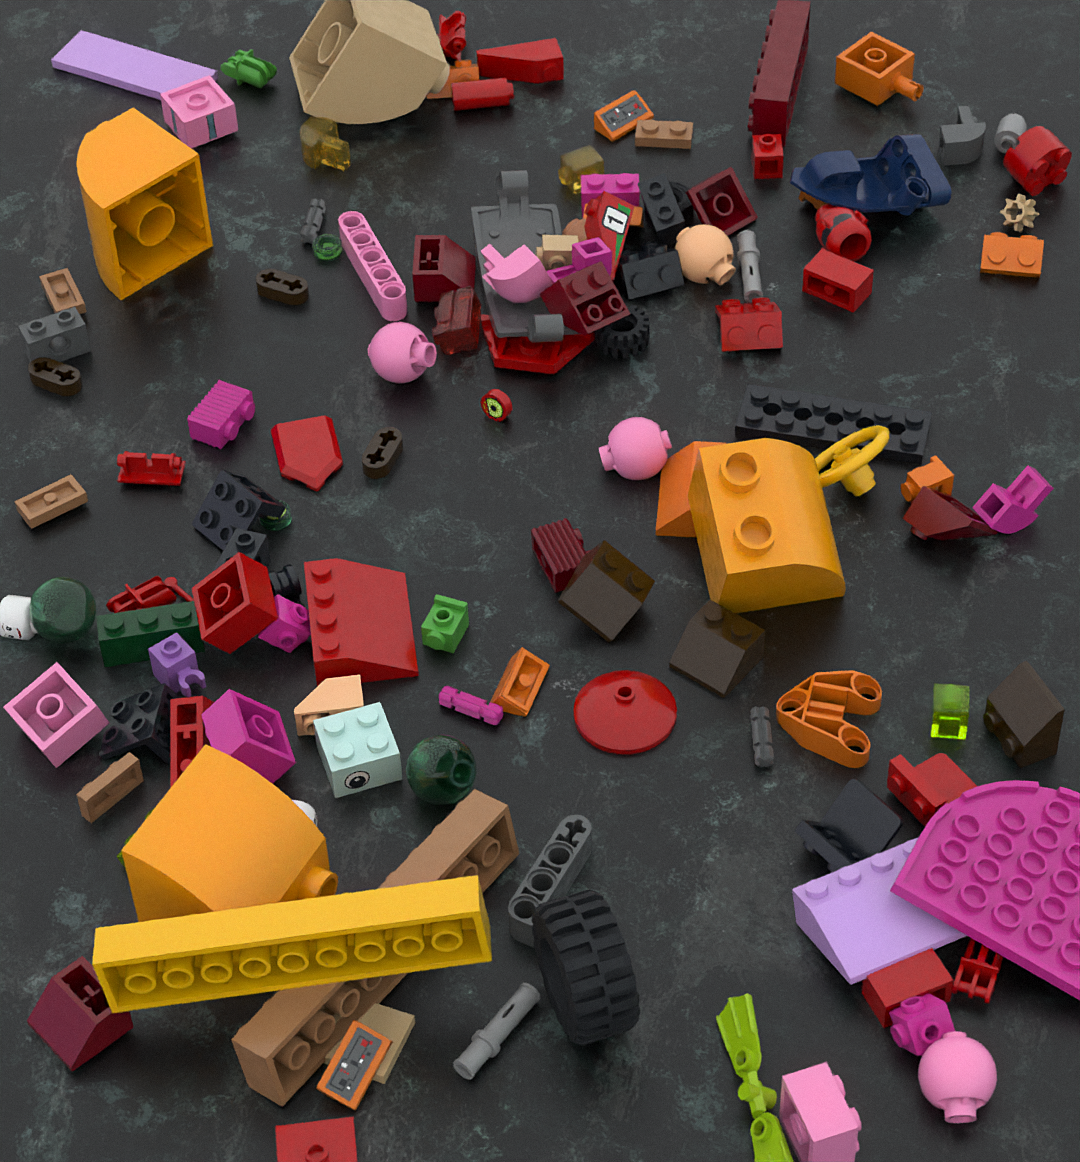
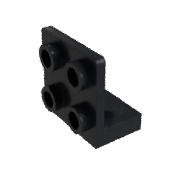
[192,469,286,551]
[99,683,181,764]

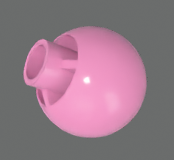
[368,322,437,383]
[599,417,672,480]
[918,1032,997,1123]

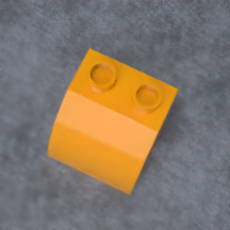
[77,108,213,300]
[687,438,846,614]
[121,744,338,922]

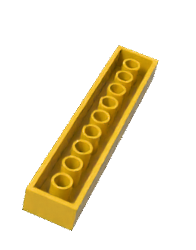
[92,875,492,1013]

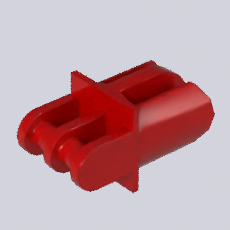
[106,576,177,613]
[952,937,1004,1004]

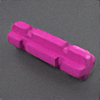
[438,686,504,725]

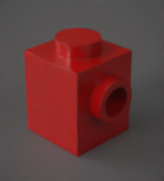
[752,134,784,179]

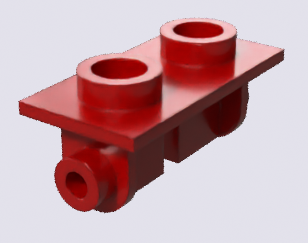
[439,11,466,61]
[117,451,186,486]

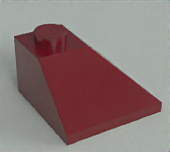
[686,166,758,236]
[902,486,998,540]

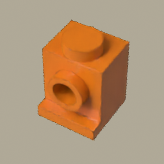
[900,455,954,503]

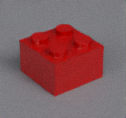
[192,552,278,654]

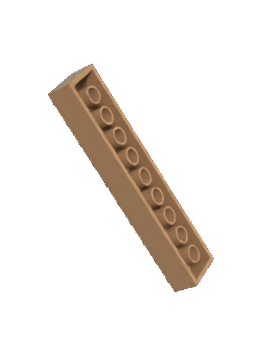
[231,789,519,1107]

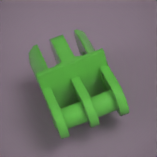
[220,49,277,88]

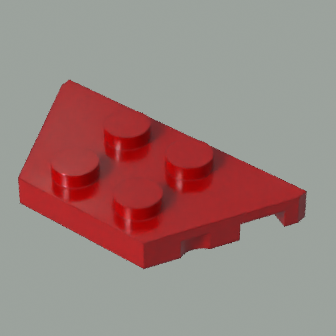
[480,314,595,374]

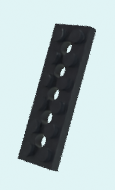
[735,384,932,464]

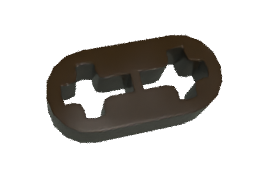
[255,269,309,305]
[28,357,82,396]
[361,427,403,479]

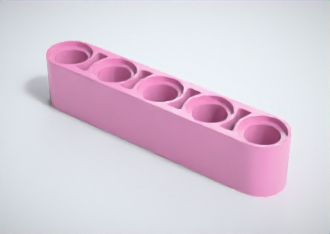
[338,211,408,321]

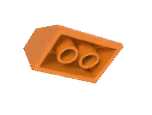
[656,441,726,538]

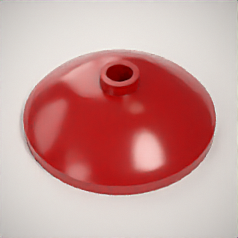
[573,670,677,754]

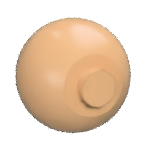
[675,224,736,286]

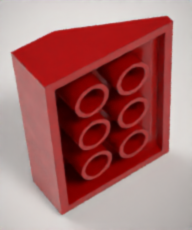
[304,558,419,687]

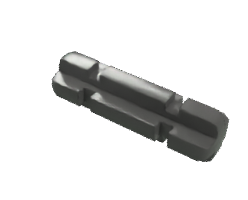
[300,198,326,244]
[750,706,774,768]

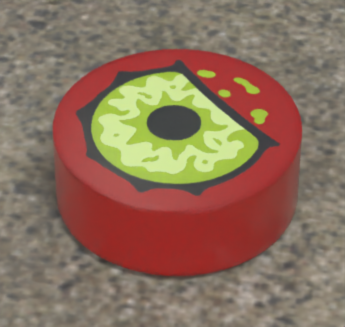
[481,389,512,421]

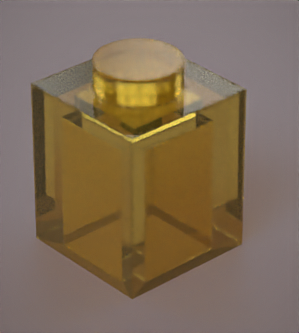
[558,145,604,194]

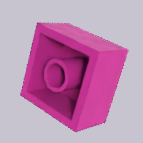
[201,689,296,784]

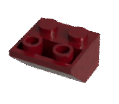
[412,235,476,302]
[540,261,630,336]
[27,956,134,1072]

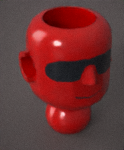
[815,204,872,262]

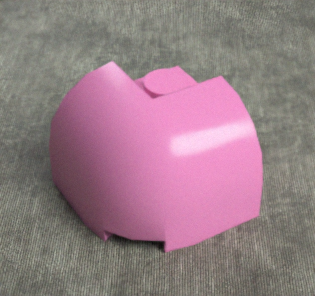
[481,244,553,303]

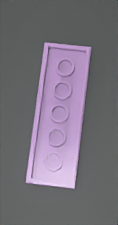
[51,30,218,100]

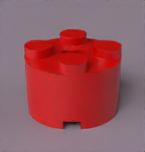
[1003,126,1072,196]

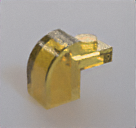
[300,115,351,171]

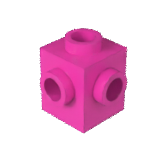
[258,594,311,653]
[889,993,956,1056]

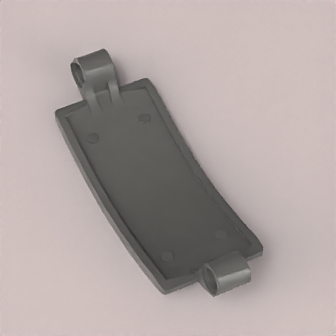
[471,170,580,343]

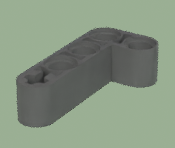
[508,815,592,948]

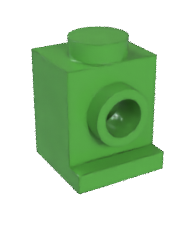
[421,594,469,653]

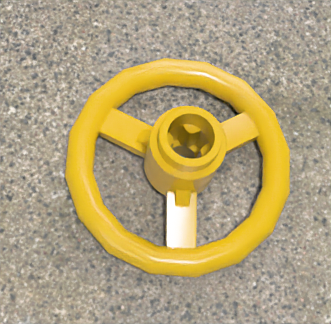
[815,425,890,496]

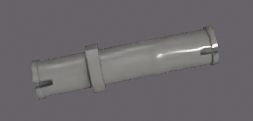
[737,230,763,303]
[453,983,540,1079]

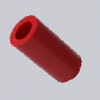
[451,77,514,111]

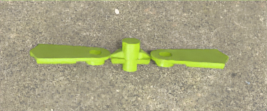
[716,993,794,1162]

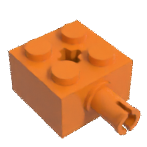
[835,32,924,106]

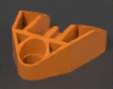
[776,670,882,768]

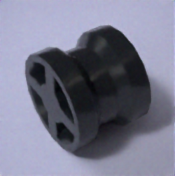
[268,564,302,598]

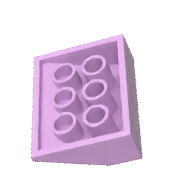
[792,838,967,985]

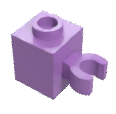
[148,632,206,697]

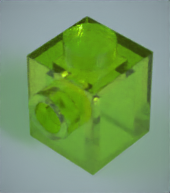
[931,683,970,739]

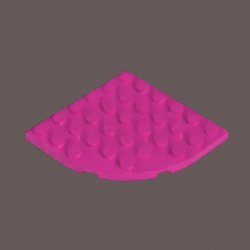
[890,780,1080,1000]

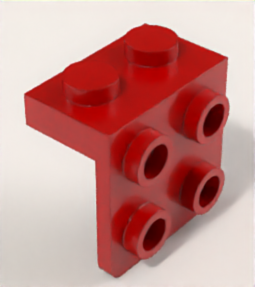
[715,297,783,351]
[887,753,978,826]

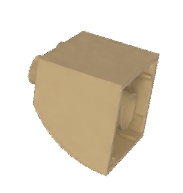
[289,0,450,124]

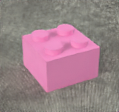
[3,662,110,768]
[779,1062,862,1162]

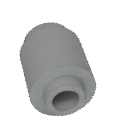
[994,113,1027,154]

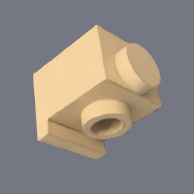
[535,235,578,271]

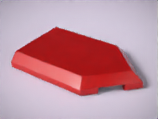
[271,415,343,492]

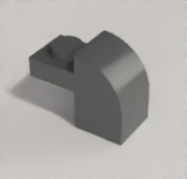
[938,106,986,166]

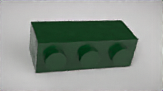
[96,601,205,667]

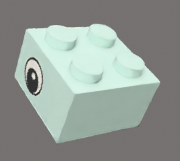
[313,702,403,798]

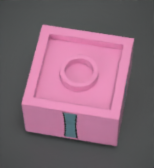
[160,75,238,149]

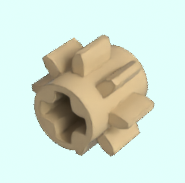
[1000,194,1040,232]

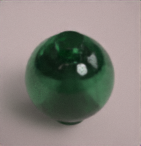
[29,577,97,644]
[406,734,477,805]

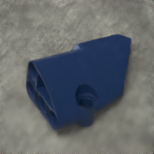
[790,134,952,215]

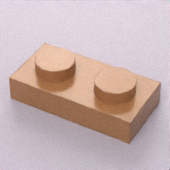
[635,119,693,149]
[39,268,86,314]
[14,475,88,529]
[76,752,144,823]

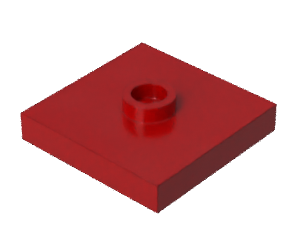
[275,1117,358,1162]

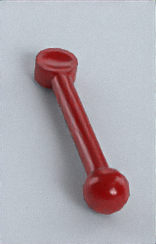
[164,577,194,602]

